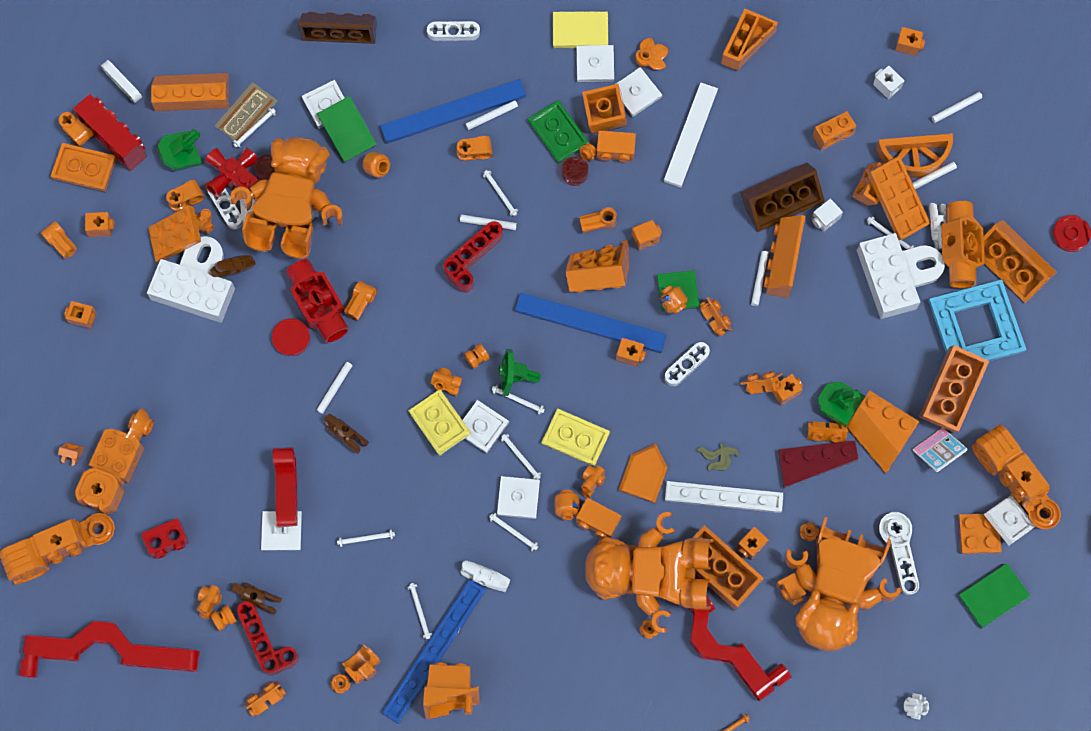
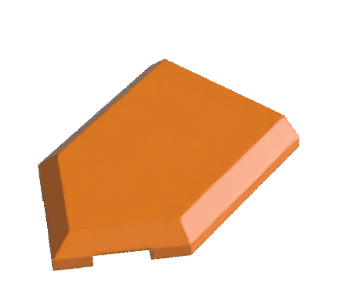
[618,443,668,504]

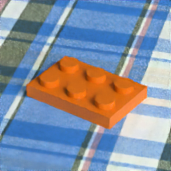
[51,143,117,192]
[148,205,201,262]

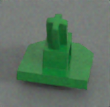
[157,129,202,170]
[498,349,541,396]
[817,381,865,427]

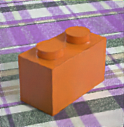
[597,131,636,163]
[576,497,622,539]

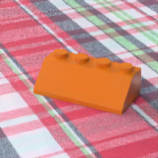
[151,73,229,111]
[764,215,806,298]
[984,220,1057,303]

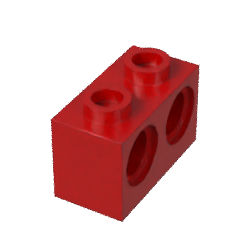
[141,518,189,559]

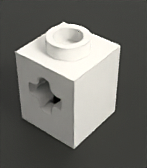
[873,66,904,99]
[811,199,843,232]

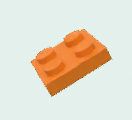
[958,514,1002,554]

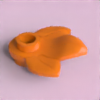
[635,38,669,70]

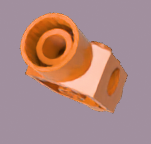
[941,201,985,288]

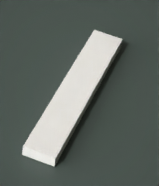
[664,83,718,188]
[665,481,783,513]

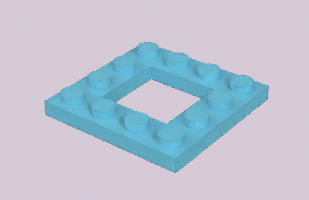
[929,280,1026,361]

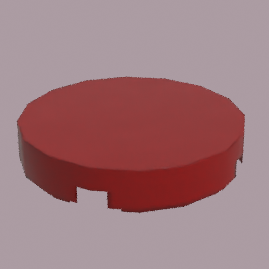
[1053,215,1091,252]
[272,318,310,356]

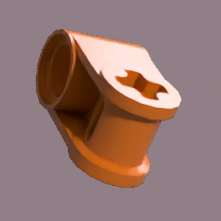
[59,112,94,147]
[457,136,493,161]
[166,180,205,212]

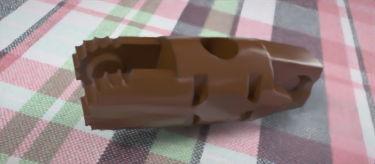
[209,255,256,277]
[323,413,369,454]
[231,583,282,615]

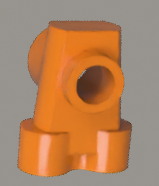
[196,209,214,234]
[430,368,463,396]
[581,465,606,498]
[197,585,222,620]

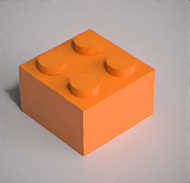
[582,84,628,134]

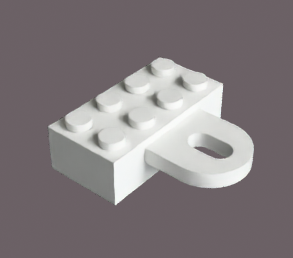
[857,233,944,319]
[147,236,235,323]

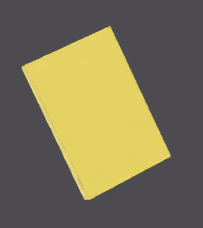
[553,12,608,48]
[408,390,471,456]
[542,408,610,467]

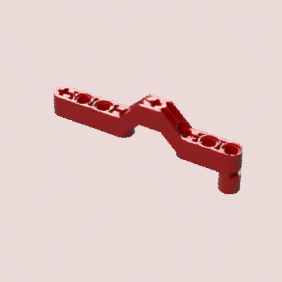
[689,596,792,701]
[19,621,200,678]

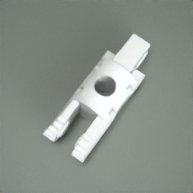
[929,203,947,251]
[460,560,510,592]

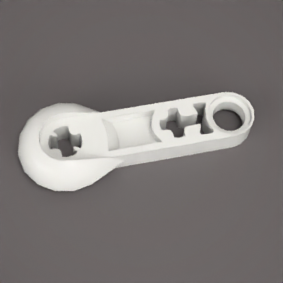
[879,512,919,595]

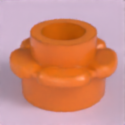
[580,143,597,161]
[800,522,819,541]
[640,619,659,639]
[331,674,351,694]

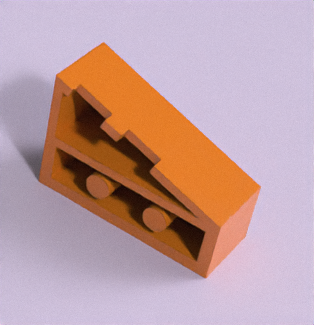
[721,9,779,71]

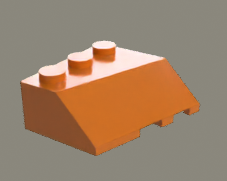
[565,240,629,292]
[847,391,919,474]

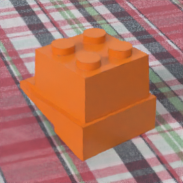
[423,662,480,719]

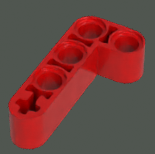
[443,221,503,293]
[273,447,298,528]
[237,601,299,676]

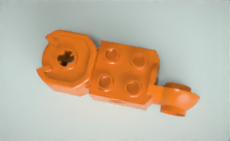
[75,408,154,515]
[972,424,1061,529]
[0,513,115,585]

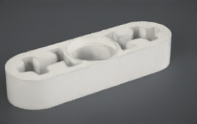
[427,22,480,41]
[101,60,142,103]
[207,189,243,230]
[665,342,710,386]

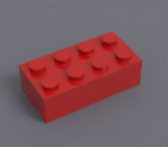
[73,94,147,172]

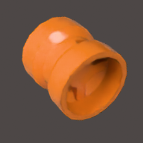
[464,343,490,369]
[210,604,237,631]

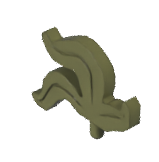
[697,443,739,472]

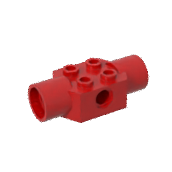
[286,259,349,343]

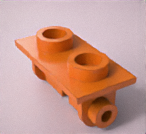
[700,297,733,337]
[741,371,782,394]
[807,421,848,443]
[244,680,286,717]

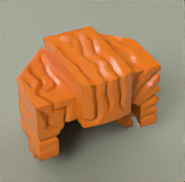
[342,644,381,685]

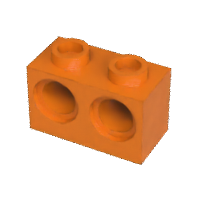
[812,111,857,151]
[852,162,881,206]

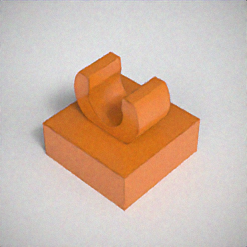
[58,442,84,466]

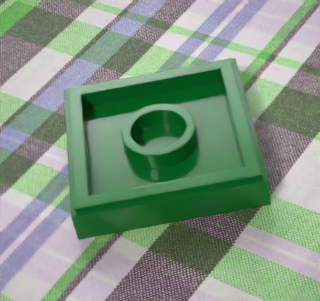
[657,270,699,312]

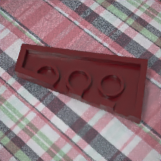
[778,441,858,488]

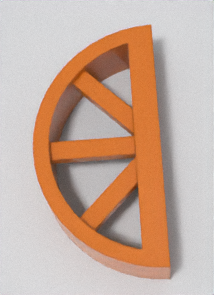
[876,133,953,178]

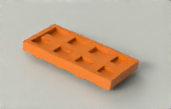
[867,156,930,241]

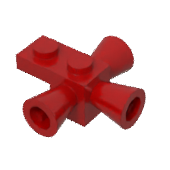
[205,148,259,198]

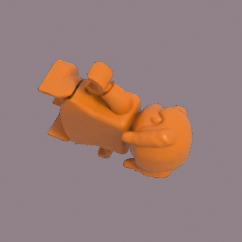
[231,137,343,259]
[585,512,714,633]
[785,517,901,652]

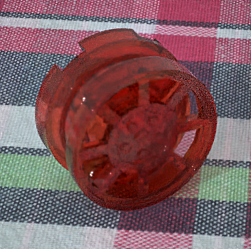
[254,155,275,181]
[562,156,588,186]

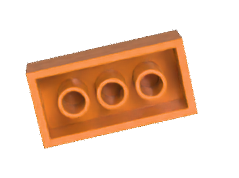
[919,345,989,433]
[693,525,764,611]

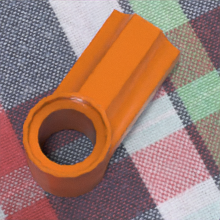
[579,207,617,233]
[40,221,77,259]
[344,281,377,321]

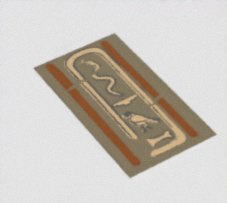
[214,82,278,141]

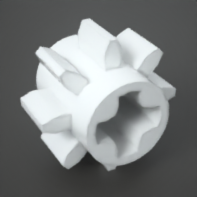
[904,693,929,720]

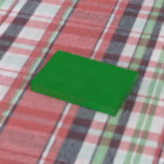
[317,96,377,163]
[528,100,589,164]
[958,563,1030,629]

